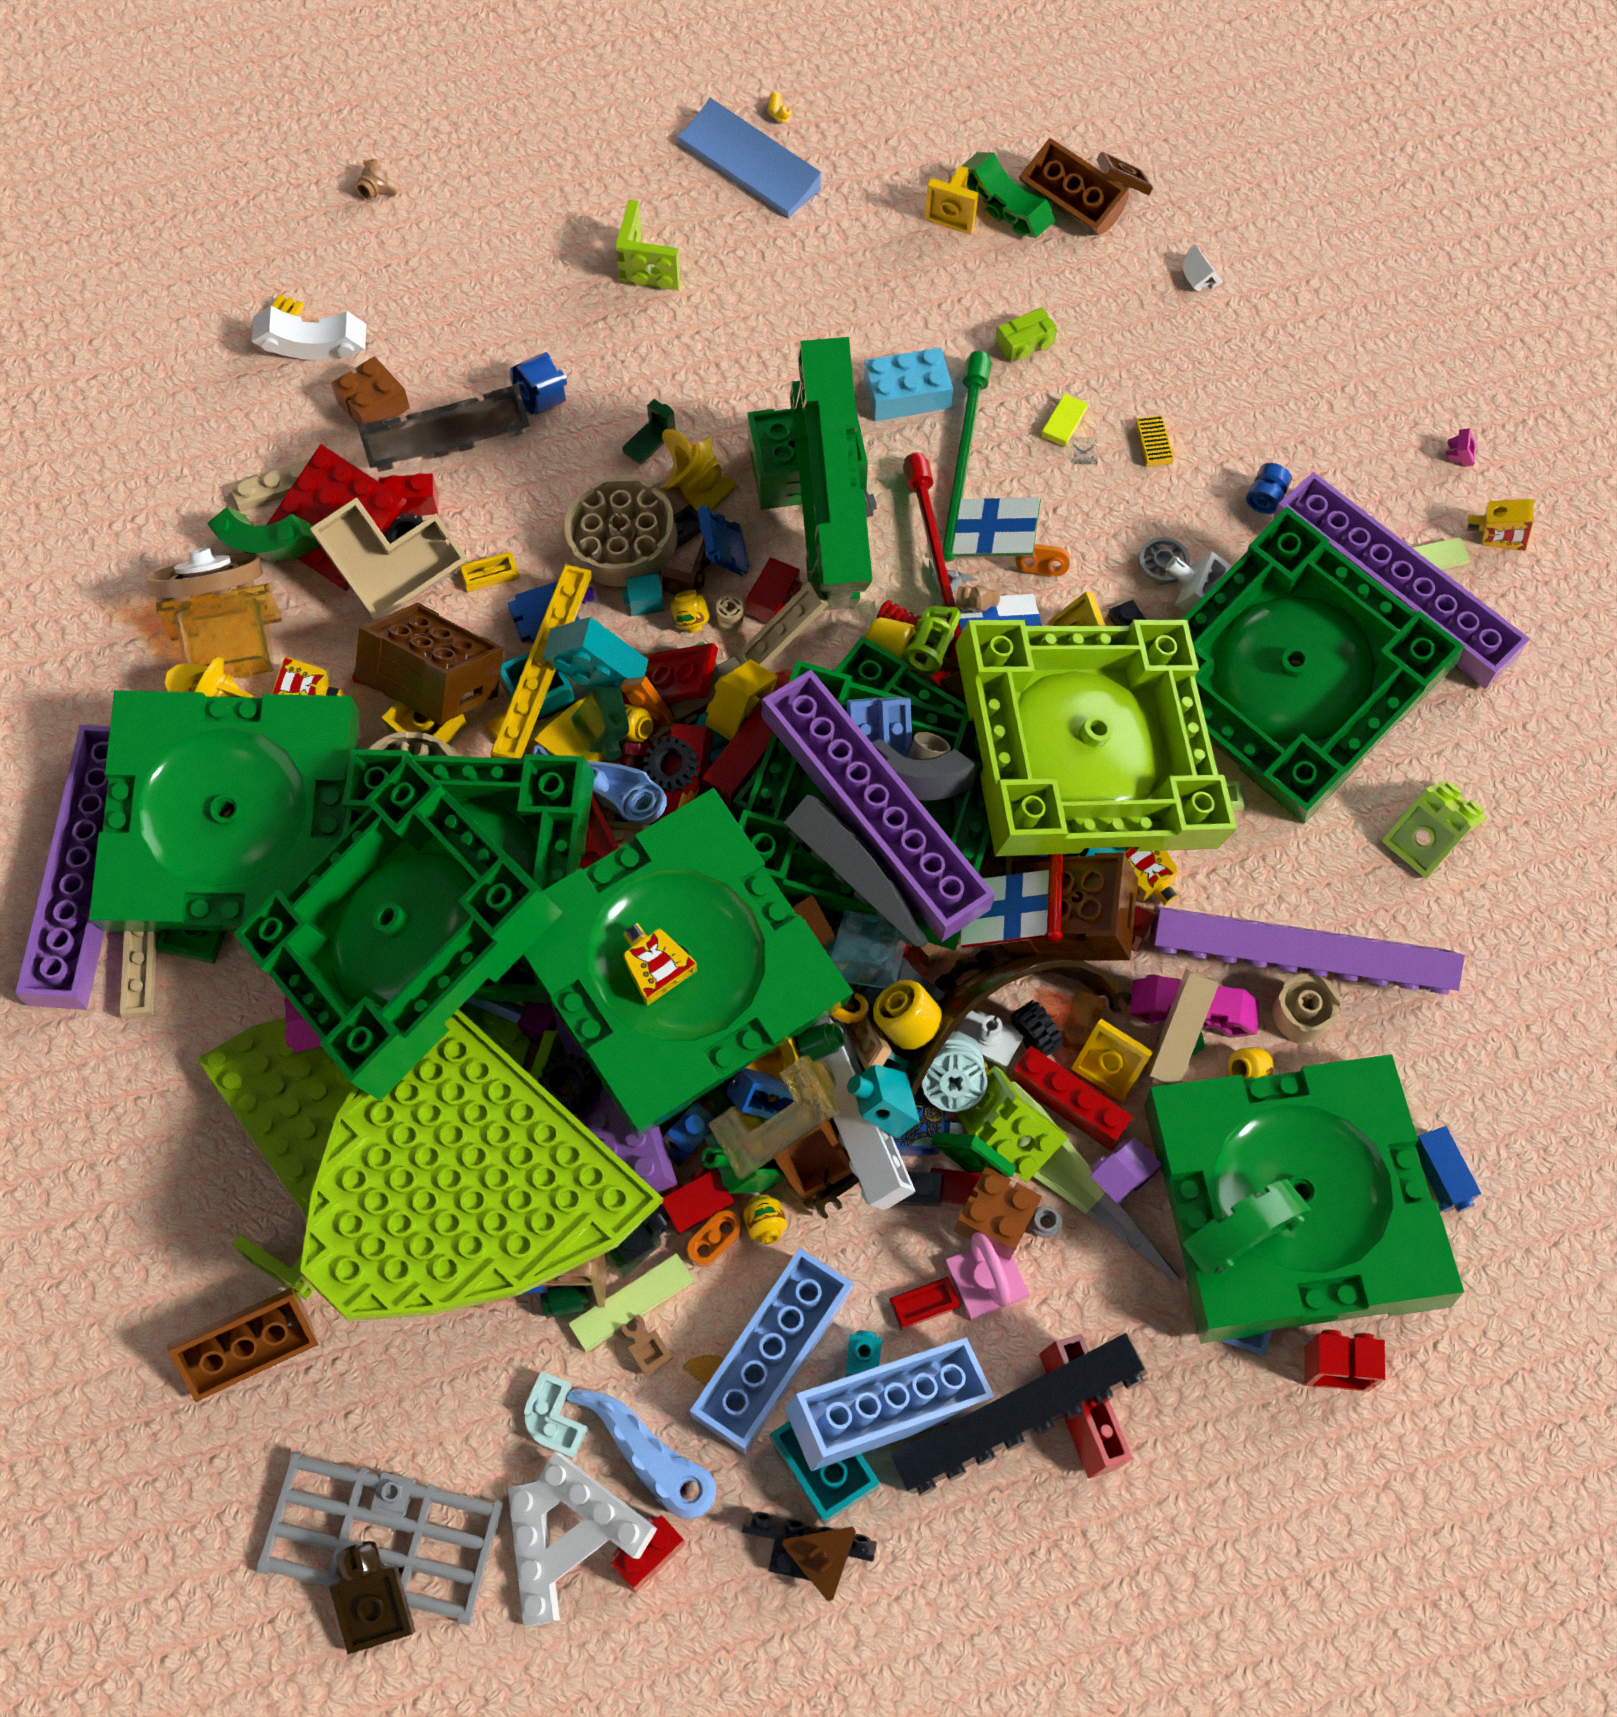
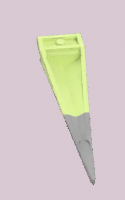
[1011,1081,1179,1281]

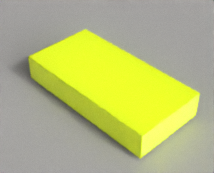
[1041,394,1088,447]

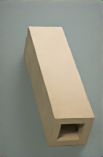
[1146,969,1219,1086]

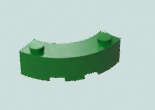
[962,152,1055,238]
[207,507,320,561]
[1182,1179,1311,1276]

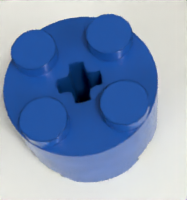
[510,352,567,415]

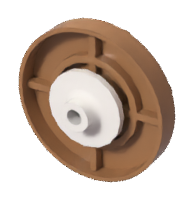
[146,548,263,602]

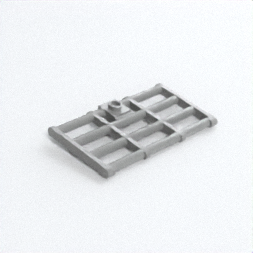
[256,1451,503,1626]

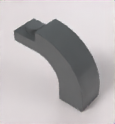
[872,739,974,800]

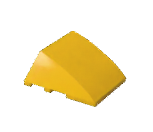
[526,694,626,764]

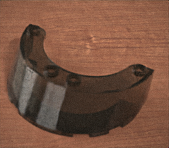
[357,383,530,472]

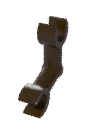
[935,950,994,992]

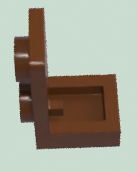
[662,538,711,595]

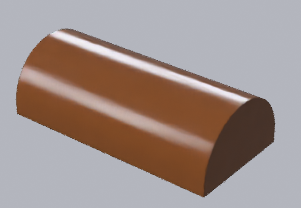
[1019,138,1129,234]
[168,1287,318,1402]

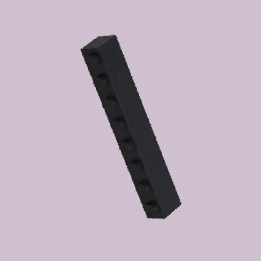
[890,1333,1149,1496]

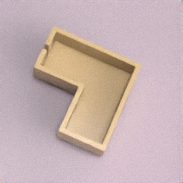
[310,497,469,621]

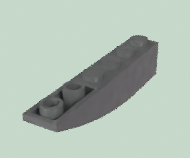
[784,795,928,947]

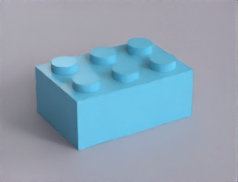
[864,347,953,421]

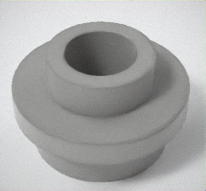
[1030,1206,1062,1238]

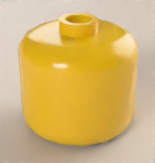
[863,617,917,671]
[873,980,943,1050]

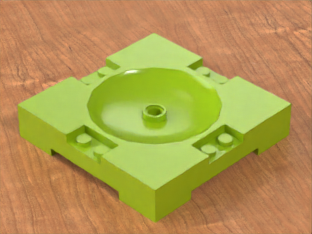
[955,620,1237,856]

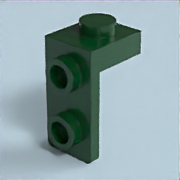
[622,399,676,464]

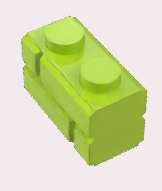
[995,307,1057,362]

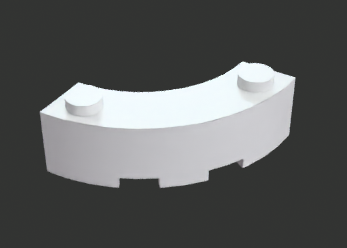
[251,306,366,360]

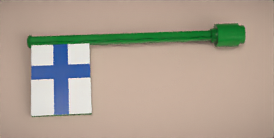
[942,351,1041,562]

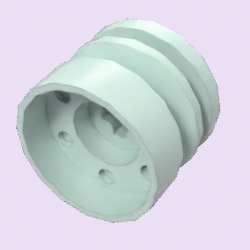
[922,1032,988,1112]

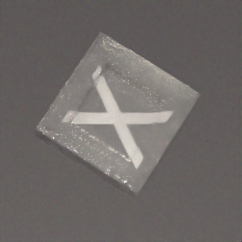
[1070,437,1098,465]

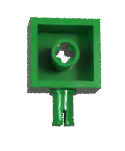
[701,1119,787,1193]

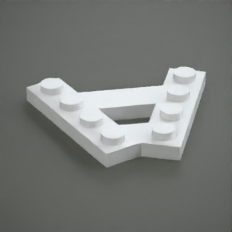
[508,1452,657,1627]

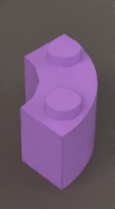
[1090,1137,1162,1204]

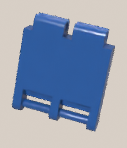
[698,505,750,577]
[507,581,581,644]

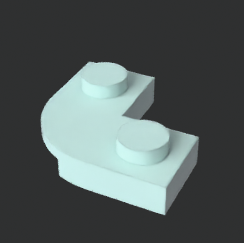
[524,1371,588,1459]

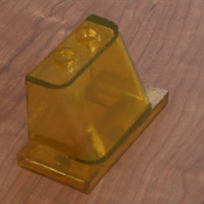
[156,583,282,685]
[708,1056,841,1179]

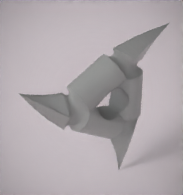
[929,559,977,606]

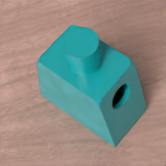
[847,1065,920,1138]

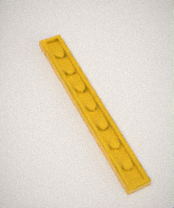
[490,564,592,758]

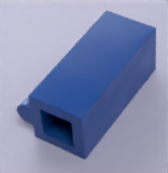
[1415,1126,1482,1213]

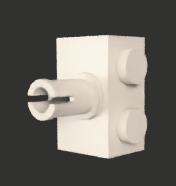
[1165,552,1232,613]
[957,1010,1023,1074]

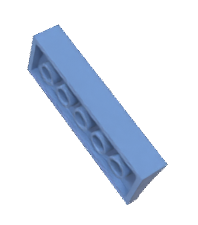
[678,97,821,218]

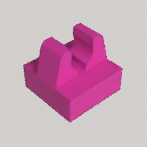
[1446,428,1477,467]

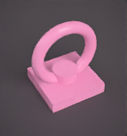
[945,1232,1029,1321]

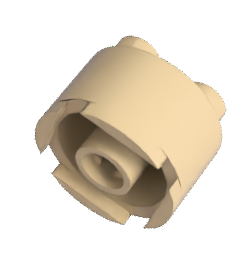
[1271,973,1340,1044]

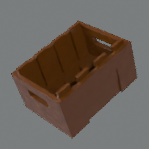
[355,602,504,725]
[1002,852,1138,961]

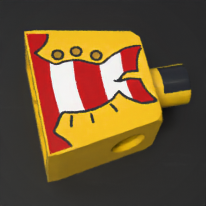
[1467,499,1534,551]
[272,656,342,696]
[1124,847,1179,906]
[623,924,697,1006]

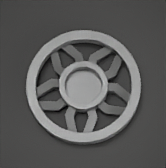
[1138,537,1190,585]

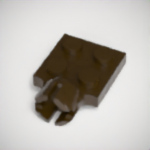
[329,1541,416,1655]

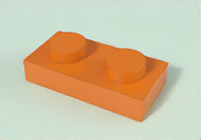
[620,676,675,728]

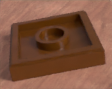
[1096,151,1153,196]

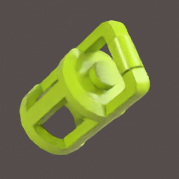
[903,606,961,674]

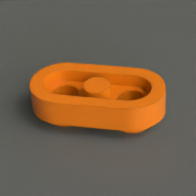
[1015,544,1070,576]
[687,1210,741,1267]

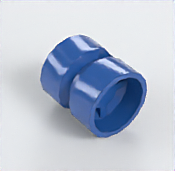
[1246,463,1292,515]

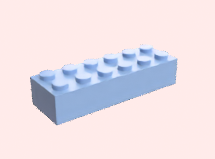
[690,1248,853,1455]
[785,1337,994,1471]

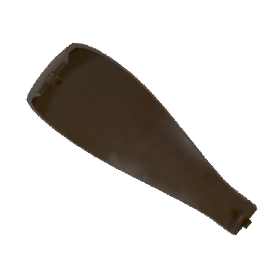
[803,955,1131,1219]

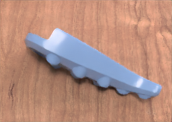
[533,745,667,826]
[567,1389,716,1520]

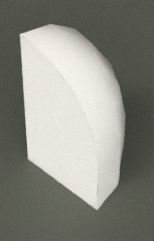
[1183,244,1223,291]

